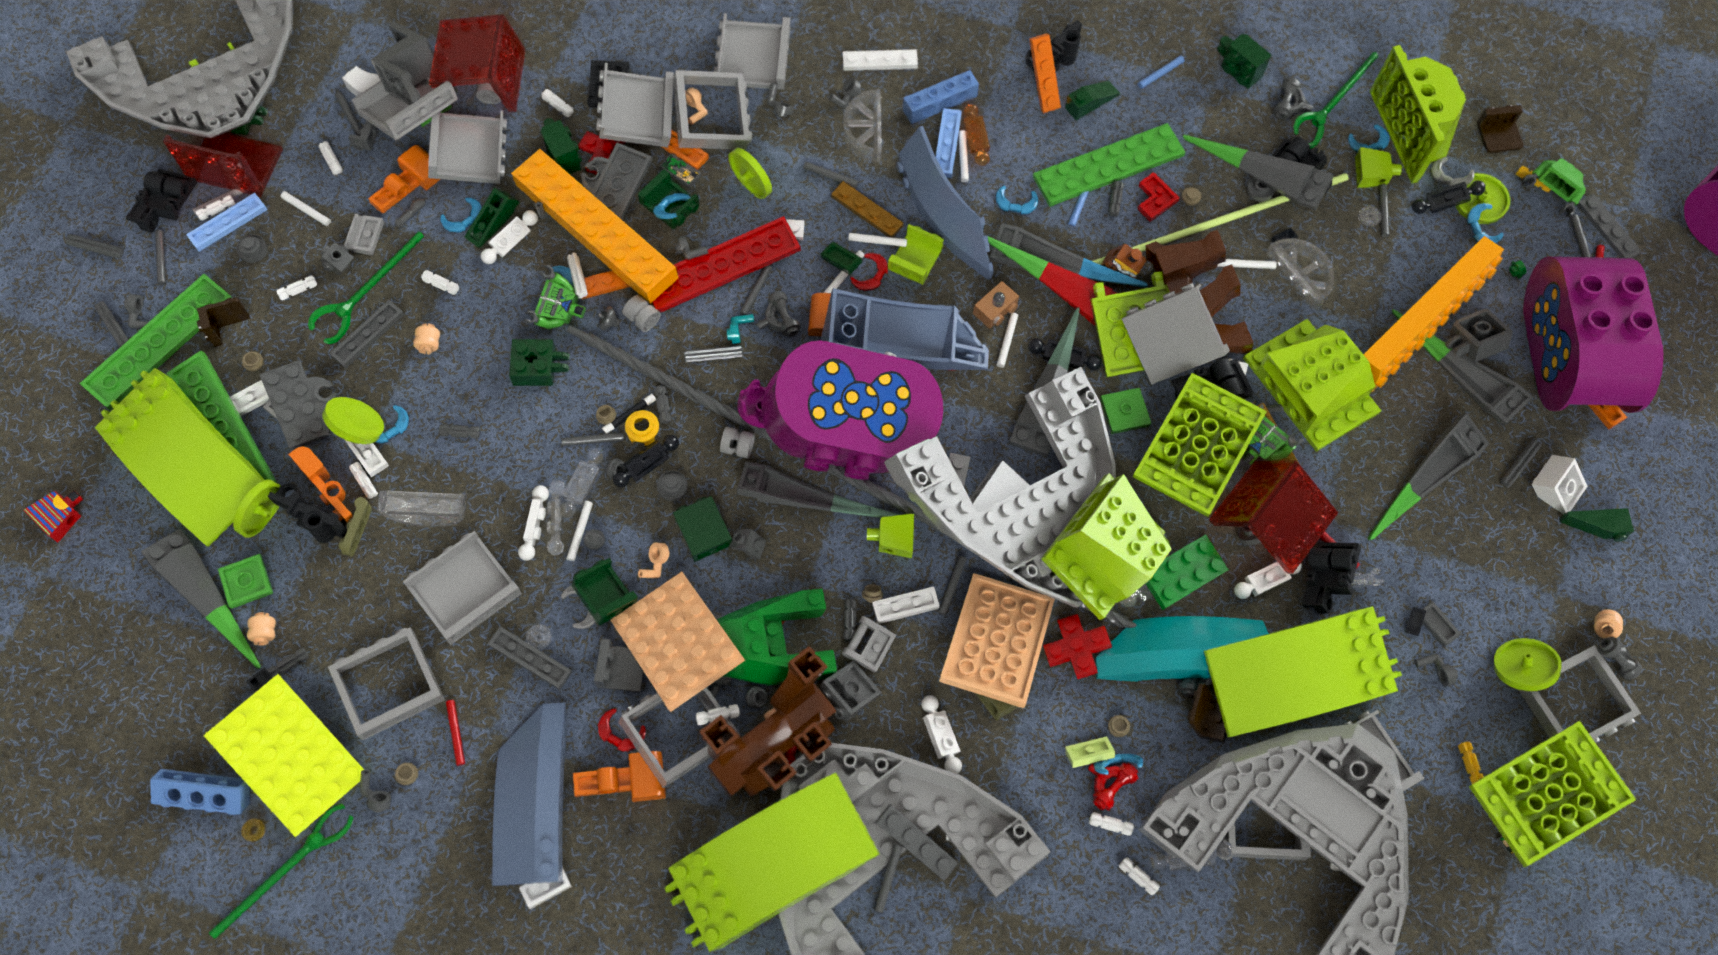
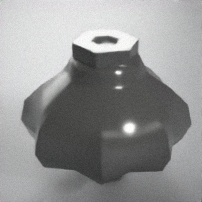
[598,306,620,330]

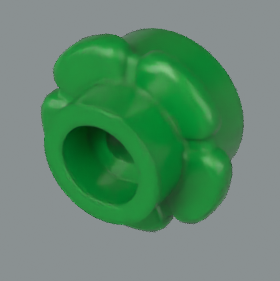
[1509,260,1527,279]

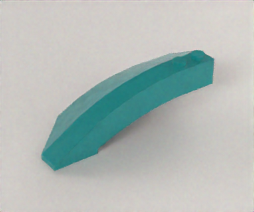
[1095,616,1269,682]

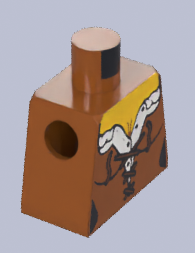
[1101,244,1147,287]

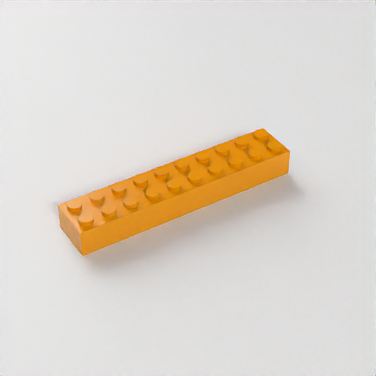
[511,149,678,304]
[1363,236,1504,392]

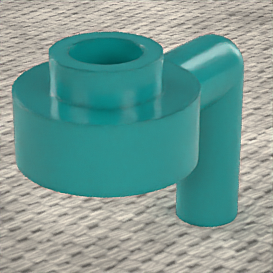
[726,314,754,344]

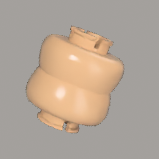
[413,323,440,354]
[1594,609,1623,639]
[247,612,276,646]

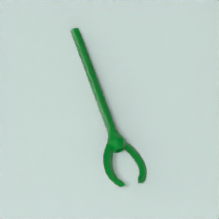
[1294,52,1378,149]
[308,231,424,344]
[209,804,353,939]

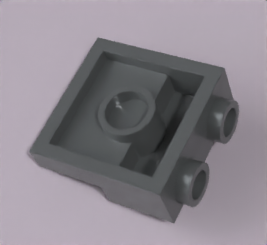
[819,660,882,722]

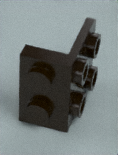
[1477,105,1524,153]
[197,298,250,347]
[1188,683,1227,743]

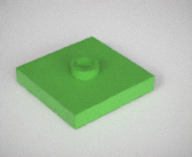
[1100,388,1151,434]
[218,554,273,609]

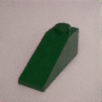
[1065,81,1120,121]
[465,188,520,248]
[1559,508,1634,542]

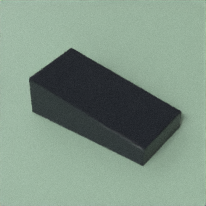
[1271,228,1298,249]
[1405,606,1426,636]

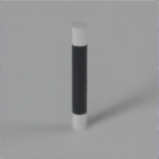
[602,394,656,434]

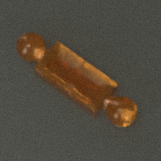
[964,103,990,166]

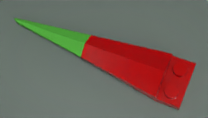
[988,237,1118,326]

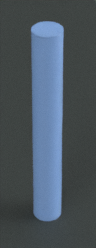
[1138,56,1185,89]
[1068,191,1089,226]

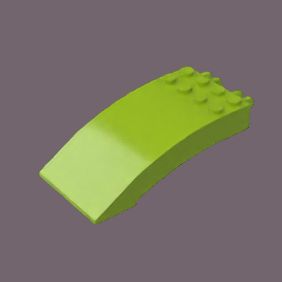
[95,368,264,547]
[1204,606,1402,737]
[664,773,880,952]

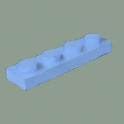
[935,108,962,178]
[186,193,267,252]

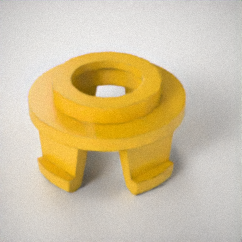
[625,410,659,446]

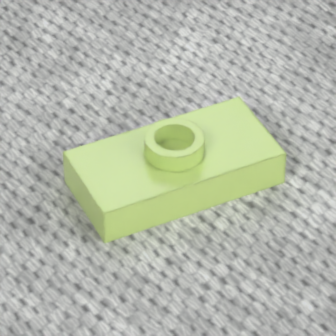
[1065,736,1115,768]

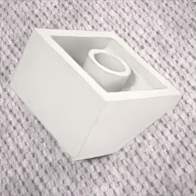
[1532,455,1588,514]

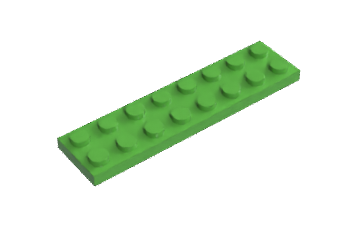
[1033,123,1185,207]
[79,274,232,411]
[167,351,277,483]

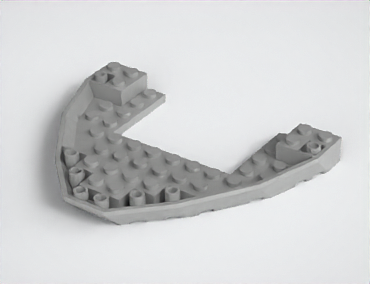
[66,0,293,138]
[884,367,1116,608]
[1138,724,1409,955]
[779,743,1050,955]

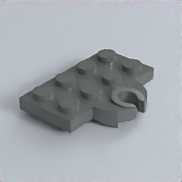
[581,143,653,220]
[259,360,337,450]

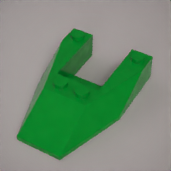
[716,588,837,686]

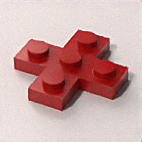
[578,131,625,175]
[1043,614,1112,680]

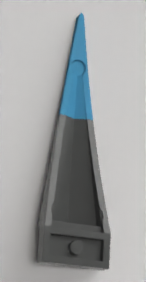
[990,223,1148,288]

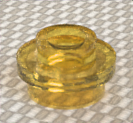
[241,818,266,842]

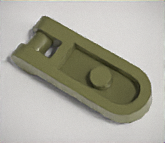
[339,497,372,557]

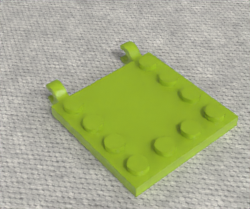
[1091,271,1170,378]

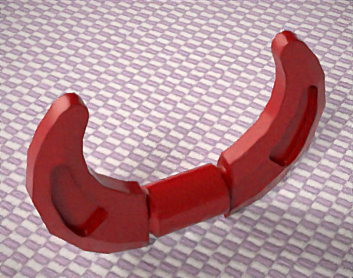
[850,253,888,291]
[598,709,646,752]

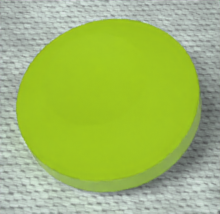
[728,148,772,199]
[1455,173,1510,224]
[322,397,384,444]
[233,479,281,538]
[1494,638,1562,691]

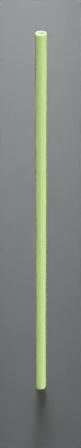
[1092,173,1348,265]

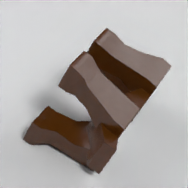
[1145,230,1254,354]
[699,646,837,797]

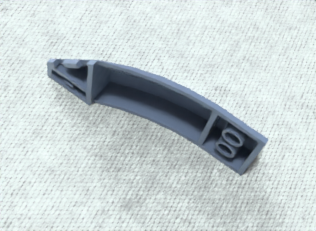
[896,126,993,280]
[492,703,566,886]

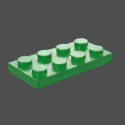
[1145,534,1229,610]

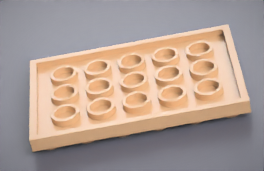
[611,572,745,712]
[939,573,1055,708]

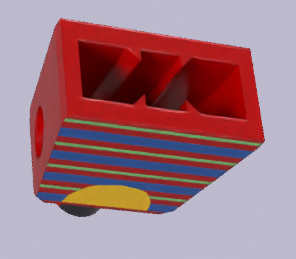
[24,491,83,543]

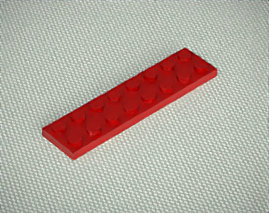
[652,216,801,313]

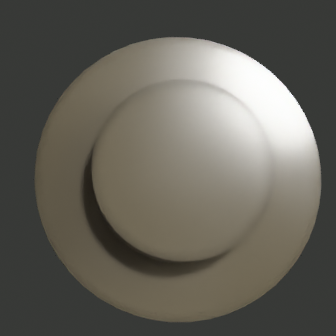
[1182,187,1201,206]
[242,351,264,371]
[596,405,617,425]
[862,584,883,603]
[1108,715,1130,737]
[395,763,418,785]

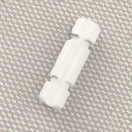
[541,89,574,117]
[318,141,343,175]
[196,195,235,221]
[421,270,459,295]
[277,275,317,300]
[349,462,378,499]
[696,704,740,725]
[1089,812,1134,836]
[1119,857,1160,895]

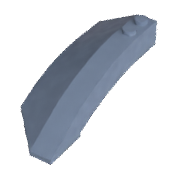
[821,288,989,370]

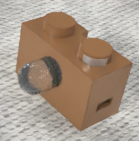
[973,281,1019,329]

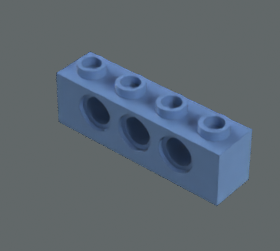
[903,70,979,124]
[150,769,250,815]

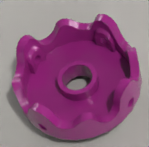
[737,379,766,428]

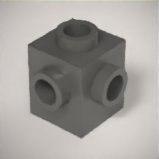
[320,242,354,276]

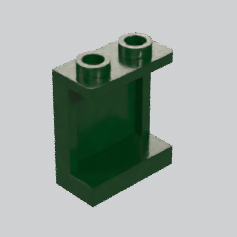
[638,169,700,230]
[673,496,732,562]
[572,558,638,626]

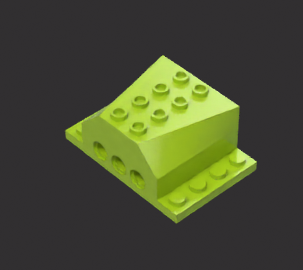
[1369,45,1466,184]
[1243,319,1382,452]
[1133,373,1267,517]
[1041,473,1171,620]
[1469,721,1636,867]

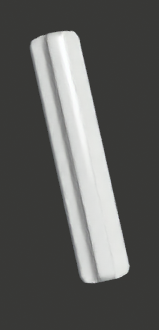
[567,253,588,298]

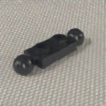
[1412,180,1486,214]
[1028,338,1102,371]
[613,435,679,488]

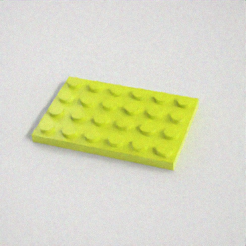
[203,674,364,837]

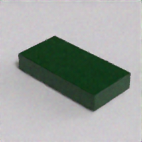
[820,241,862,275]

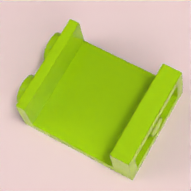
[888,224,944,285]

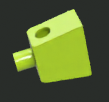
[1355,147,1402,188]
[867,514,914,558]

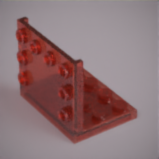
[429,14,526,112]
[163,133,283,197]
[1209,460,1338,574]

